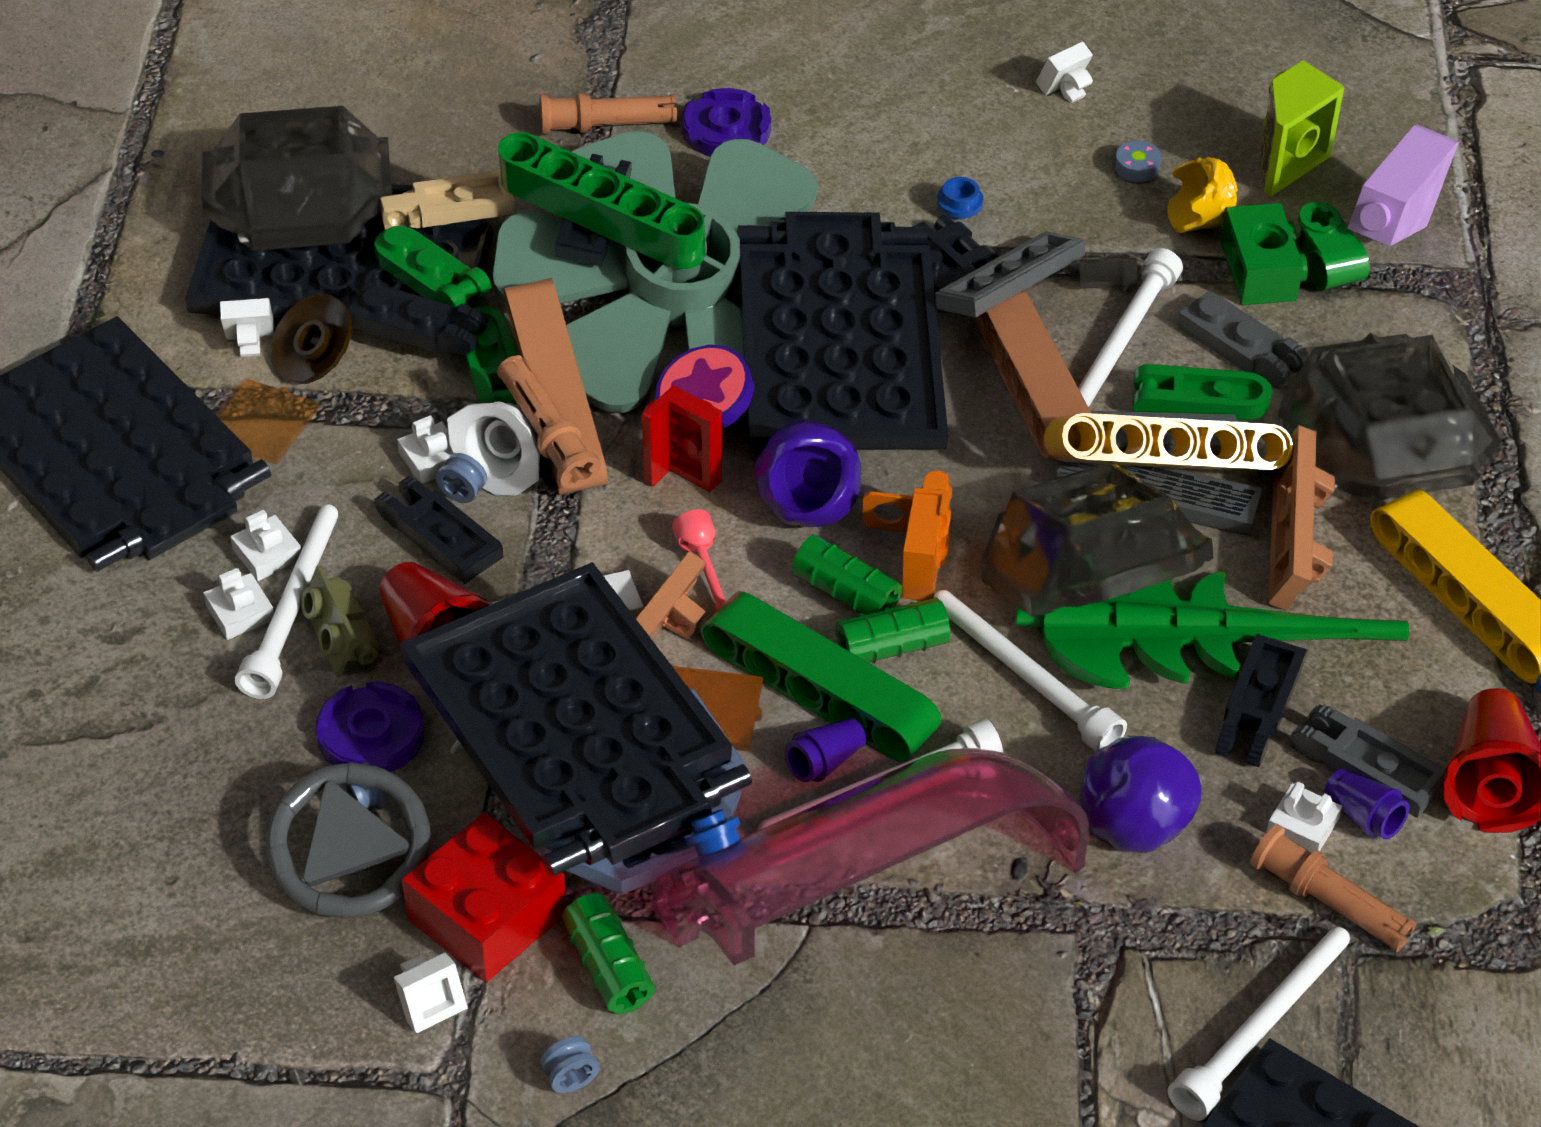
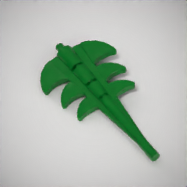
[1015,553,1409,689]

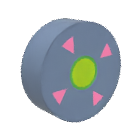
[1115,141,1162,183]

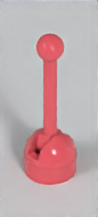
[672,509,727,613]

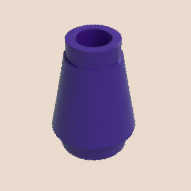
[784,718,866,782]
[1324,769,1410,840]

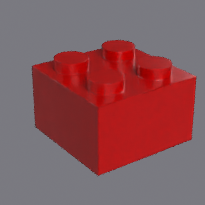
[402,812,566,983]

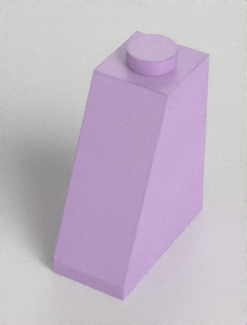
[1348,124,1459,246]

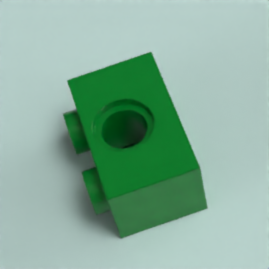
[1221,203,1308,306]

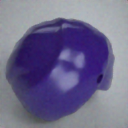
[754,420,861,527]
[1080,735,1202,853]

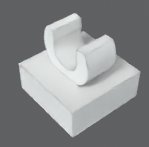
[1036,42,1093,103]
[220,298,274,357]
[397,415,454,484]
[230,509,301,581]
[203,568,274,640]
[1266,782,1342,852]
[394,952,468,1033]

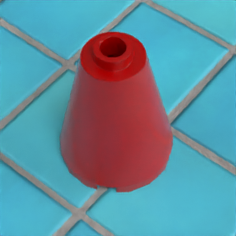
[379,562,492,679]
[1443,688,1541,833]

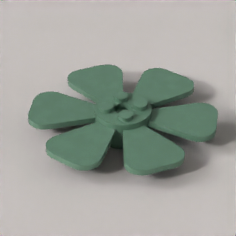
[493,130,818,420]

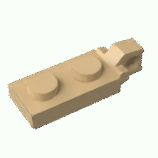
[380,170,515,230]

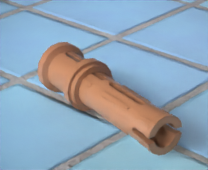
[539,92,677,135]
[497,355,601,489]
[1250,824,1417,953]

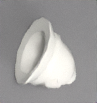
[447,401,541,496]

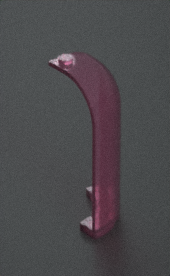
[652,748,1090,966]

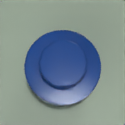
[937,177,983,219]
[684,809,741,857]

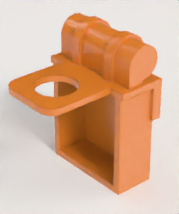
[863,470,952,601]

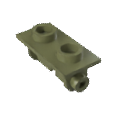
[301,566,380,677]

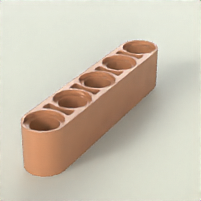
[504,278,608,495]
[975,290,1092,460]

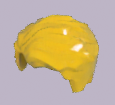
[1167,157,1238,233]

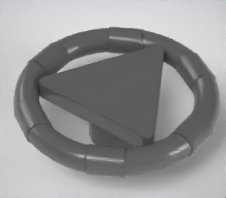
[266,762,431,919]

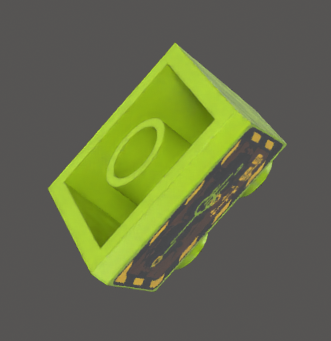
[1261,60,1345,197]

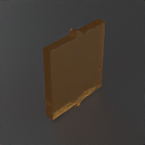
[218,379,319,465]
[672,666,763,751]

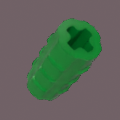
[791,534,903,615]
[836,598,951,664]
[561,893,655,1014]

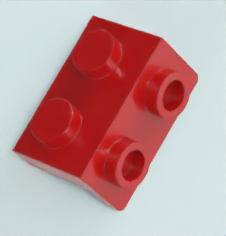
[641,385,722,492]

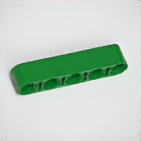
[498,132,706,269]
[700,591,942,762]

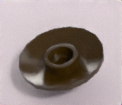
[271,294,352,384]

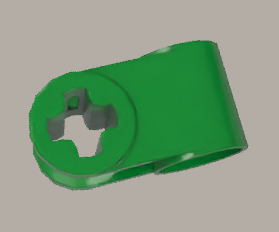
[1296,201,1370,291]

